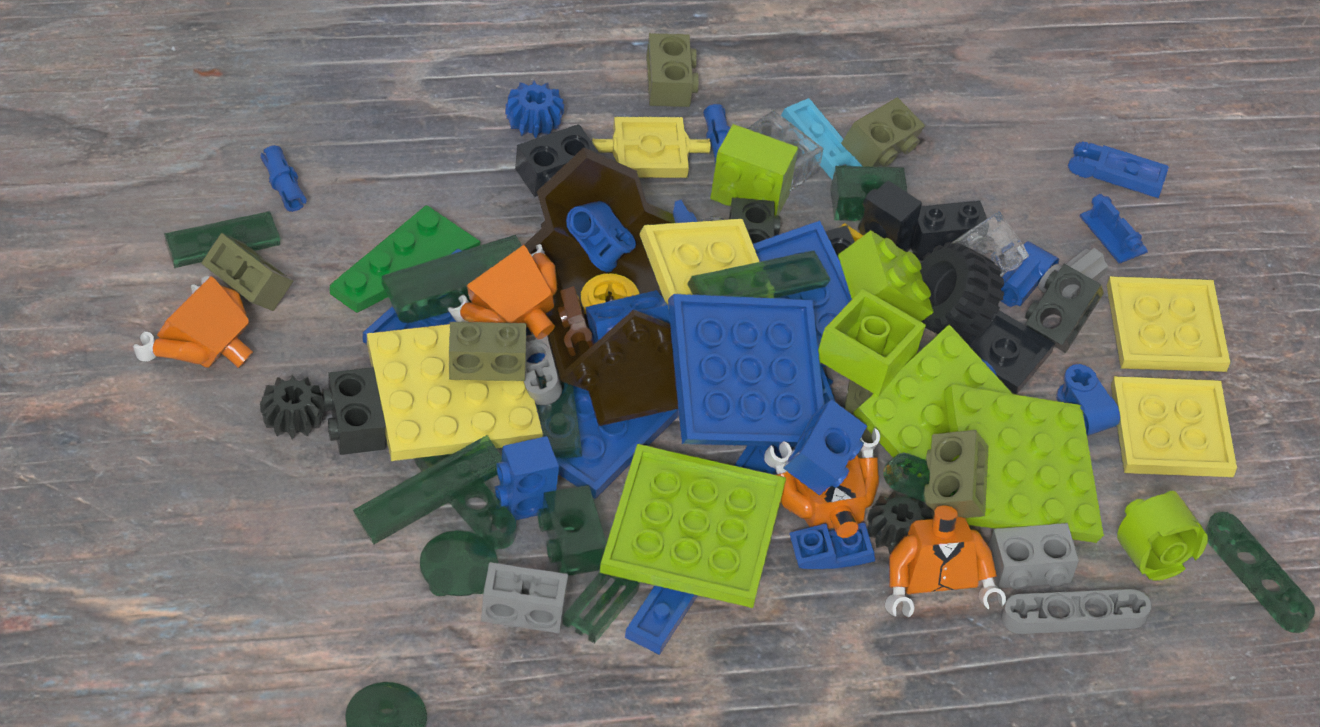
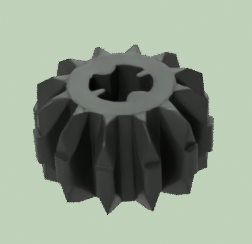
[260,374,325,440]
[867,490,932,554]

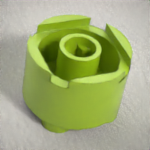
[1117,491,1208,581]

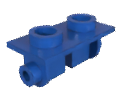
[1080,194,1148,264]

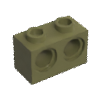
[646,33,699,107]
[841,97,925,172]
[201,233,293,311]
[449,322,526,381]
[924,430,989,518]

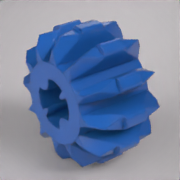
[505,80,564,139]

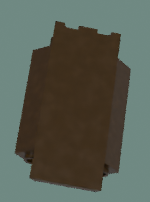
[524,147,678,426]

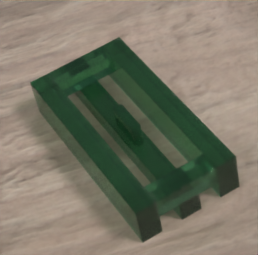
[562,572,640,644]

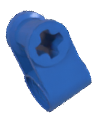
[566,201,636,272]
[1056,364,1120,436]

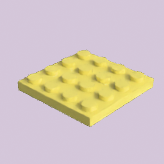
[367,324,543,461]

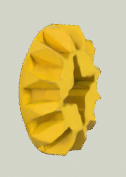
[580,274,639,314]

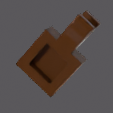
[558,286,595,356]

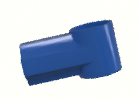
[1001,241,1059,307]

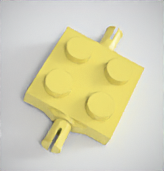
[592,117,710,178]

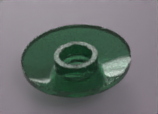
[345,682,427,727]

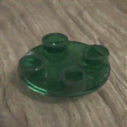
[420,530,498,596]

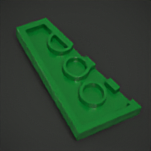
[330,205,481,313]

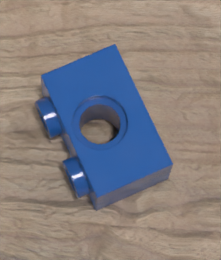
[783,399,867,495]

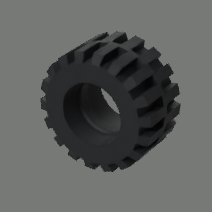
[920,242,1004,341]

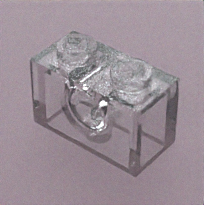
[953,211,1029,276]

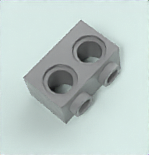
[989,523,1079,589]
[481,562,568,633]

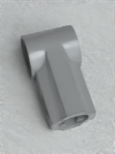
[1038,248,1108,299]

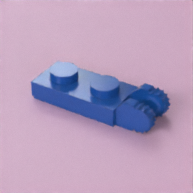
[1068,141,1169,198]

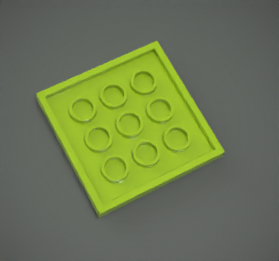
[853,324,1012,497]
[944,384,1104,543]
[600,444,786,608]

